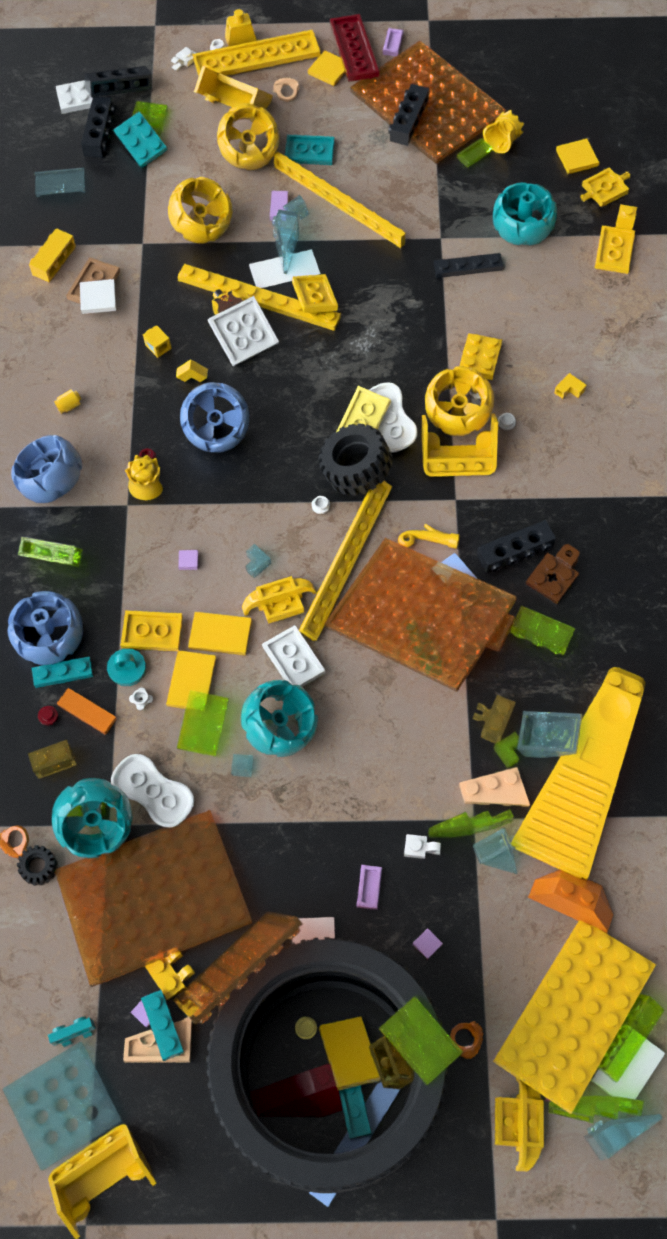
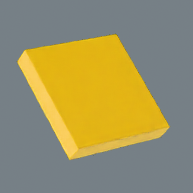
[308,50,345,86]
[556,139,599,174]

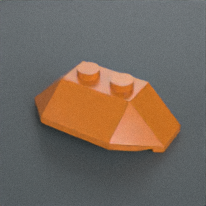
[528,870,613,934]

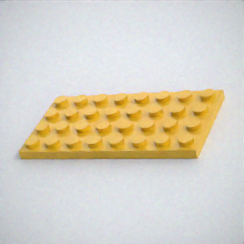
[493,920,656,1114]

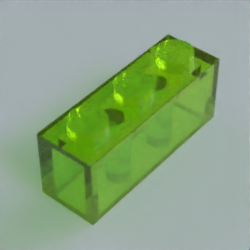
[18,537,82,567]
[510,606,575,655]

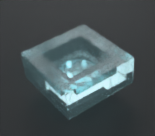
[231,754,254,777]

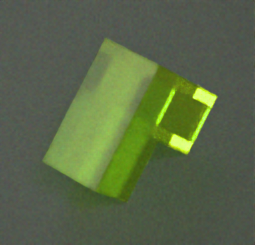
[494,732,522,769]

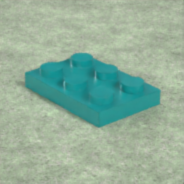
[114,111,168,169]

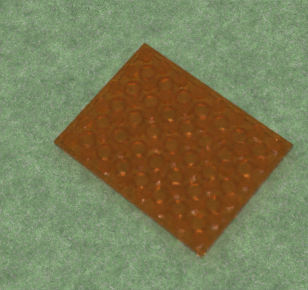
[350,41,506,164]
[324,538,516,692]
[55,810,252,987]
[172,912,303,1025]

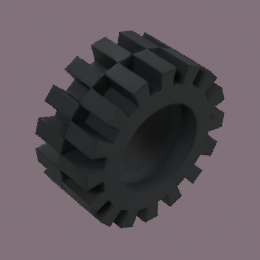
[17,845,57,886]

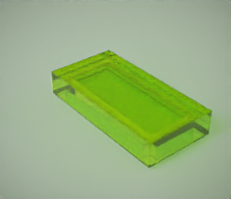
[457,138,492,167]

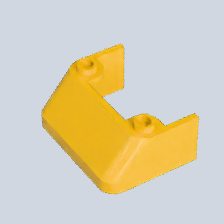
[194,66,273,109]
[422,413,498,476]
[48,1125,157,1239]

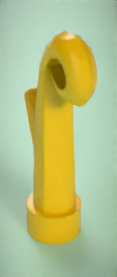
[398,524,460,549]

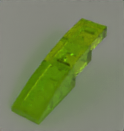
[428,809,514,837]
[549,1096,644,1123]

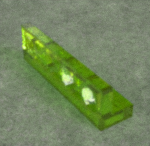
[597,994,665,1082]

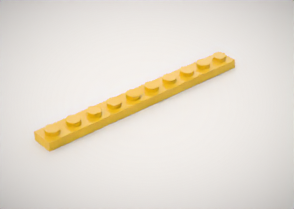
[274,152,405,248]
[177,264,341,331]
[299,480,392,641]

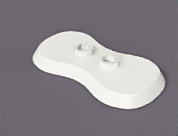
[369,382,417,453]
[111,754,194,827]

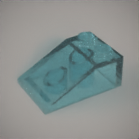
[272,209,299,274]
[517,711,582,758]
[584,1114,663,1161]

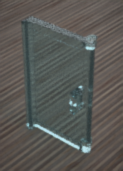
[34,168,85,197]

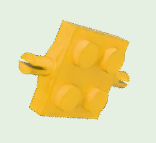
[581,167,630,207]

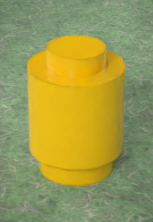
[54,389,82,414]

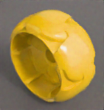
[217,104,280,170]
[168,177,233,244]
[425,366,494,436]

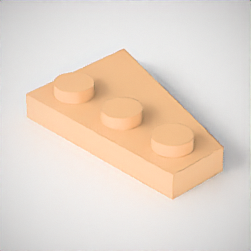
[459,767,530,807]
[123,1016,193,1063]

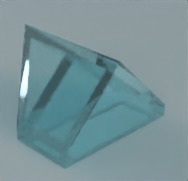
[473,828,517,874]

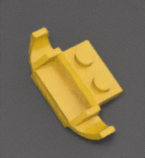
[242,576,317,624]
[495,1078,544,1172]

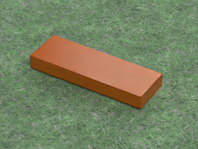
[57,688,117,735]

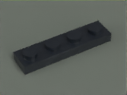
[434,253,503,278]

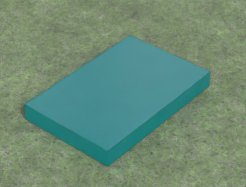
[285,134,335,165]

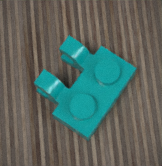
[47,1016,96,1047]

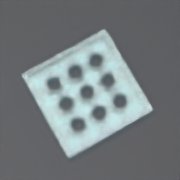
[2,1042,122,1171]

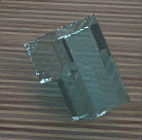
[283,195,309,220]
[245,544,271,578]

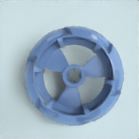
[180,382,249,453]
[11,435,83,503]
[7,591,83,665]

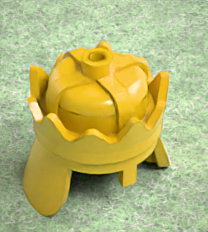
[483,110,524,153]
[125,455,163,500]

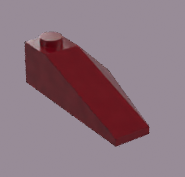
[250,1063,343,1117]

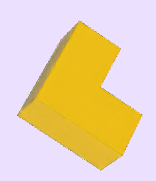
[176,360,208,382]
[554,373,587,399]

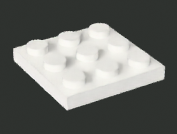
[208,296,279,367]

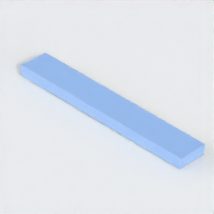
[309,1074,402,1207]

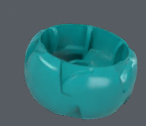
[492,182,558,246]
[241,679,318,757]
[52,778,133,858]

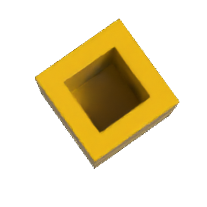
[615,205,637,230]
[143,325,171,358]

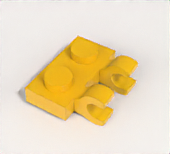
[144,947,195,1001]

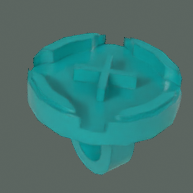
[107,649,146,686]

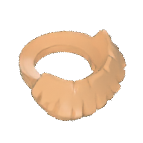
[273,78,300,102]

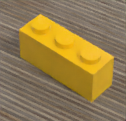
[29,229,76,283]

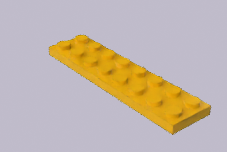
[192,29,320,77]

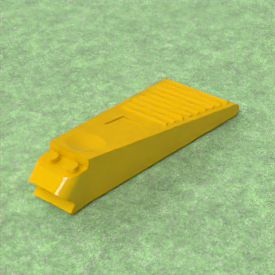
[510,667,646,880]

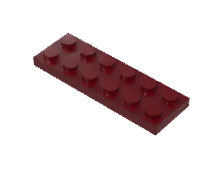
[330,14,379,82]

